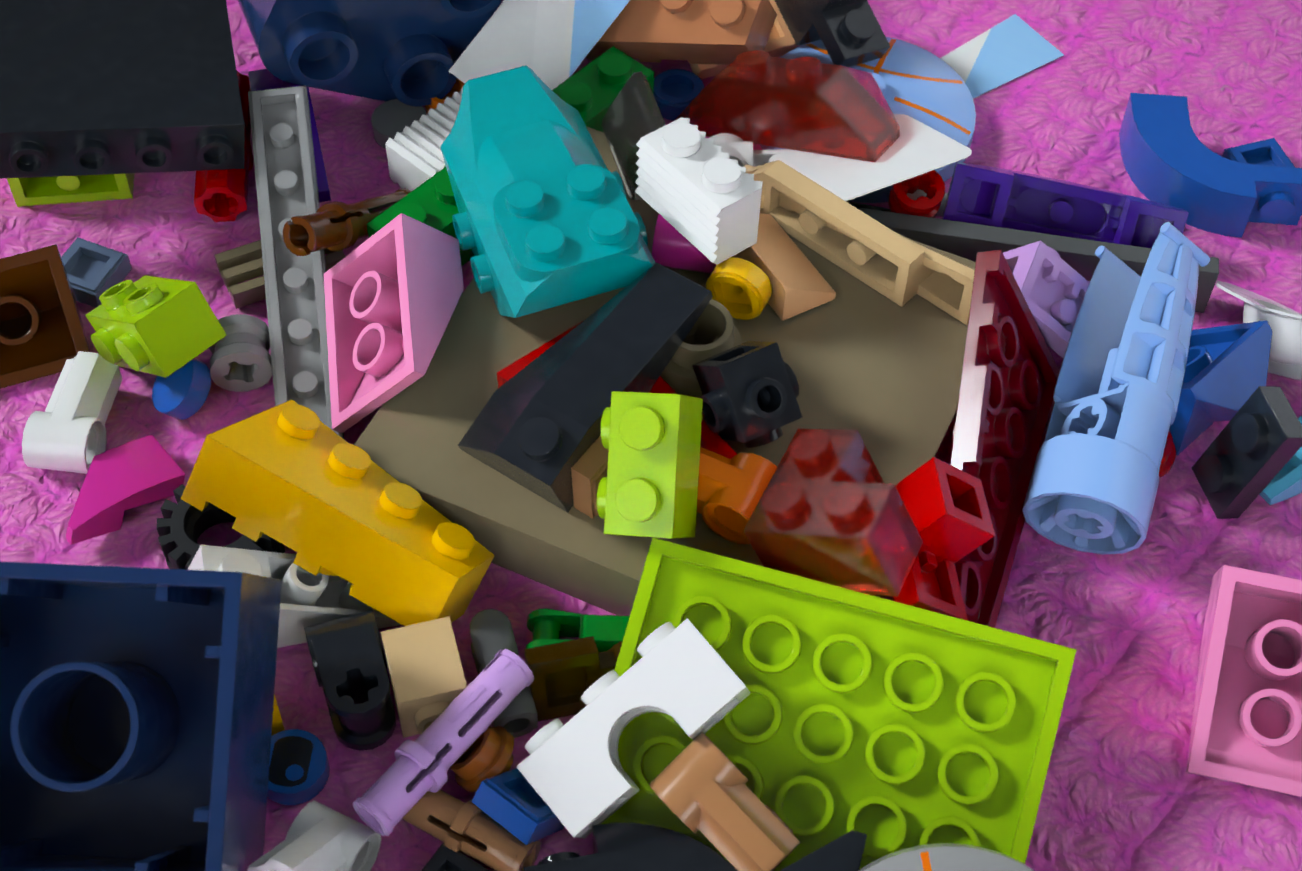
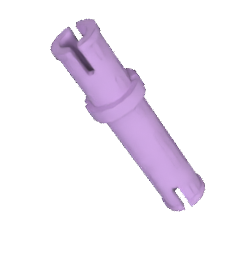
[353,649,534,836]

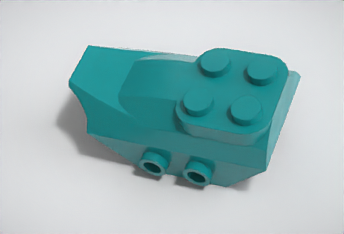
[440,66,655,318]

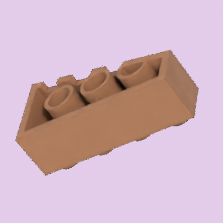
[586,0,777,66]

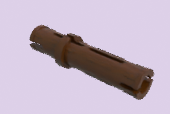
[283,189,412,256]

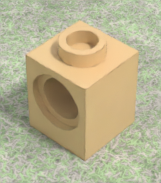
[381,616,467,738]

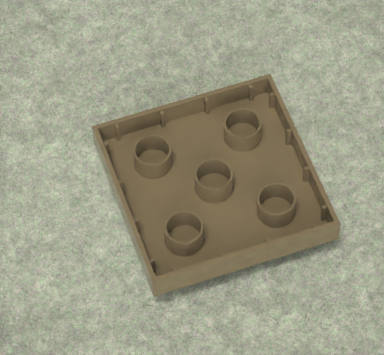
[354,127,976,616]

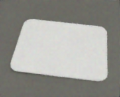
[769,114,972,201]

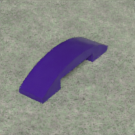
[942,162,1189,249]

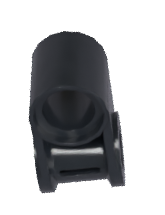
[304,610,396,751]

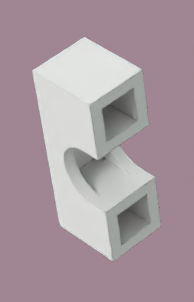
[517,618,751,838]

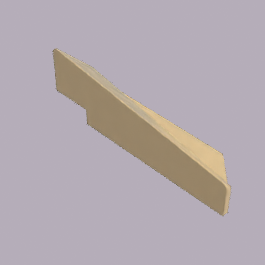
[744,160,975,325]

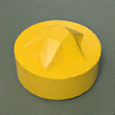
[706,257,772,320]

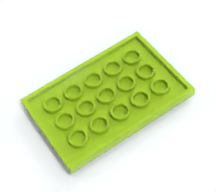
[602,537,1076,871]

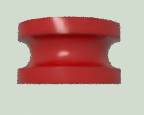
[888,170,945,218]

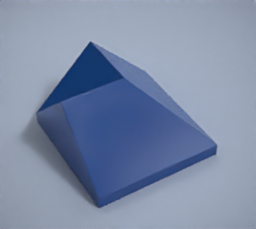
[1169,320,1273,456]

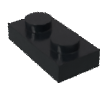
[1192,386,1302,519]

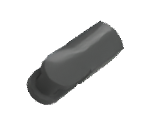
[470,609,538,738]

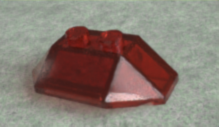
[674,50,900,163]

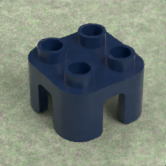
[238,0,502,106]

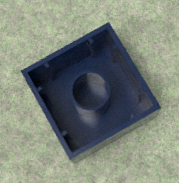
[0,561,282,871]

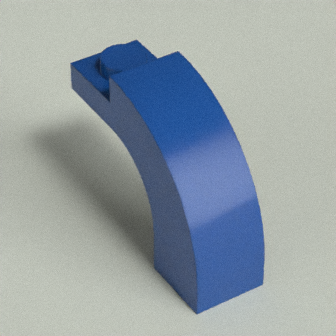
[1119,93,1302,238]

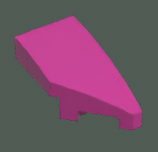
[66,435,186,545]

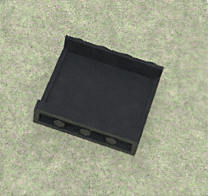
[0,0,245,179]

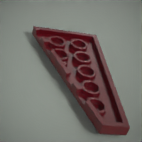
[951,250,1059,628]

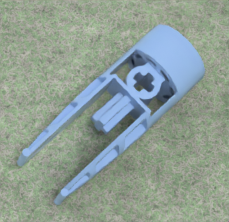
[1022,222,1210,555]

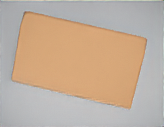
[733,213,836,321]

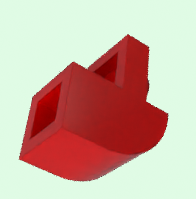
[865,457,995,621]

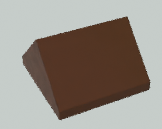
[0,244,90,389]

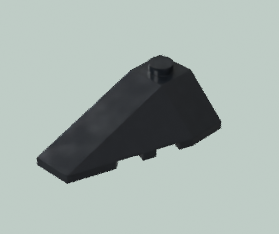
[458,263,713,513]

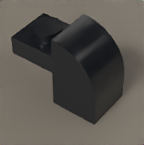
[775,0,890,70]

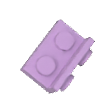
[1003,240,1090,358]

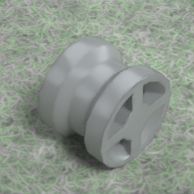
[209,314,273,392]

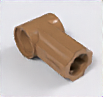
[649,732,801,871]

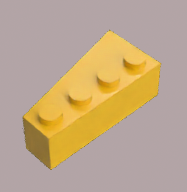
[181,400,495,626]

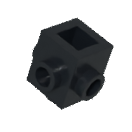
[692,341,802,448]

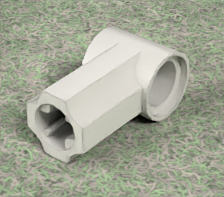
[22,351,122,474]
[247,800,381,871]

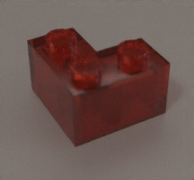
[743,428,923,597]

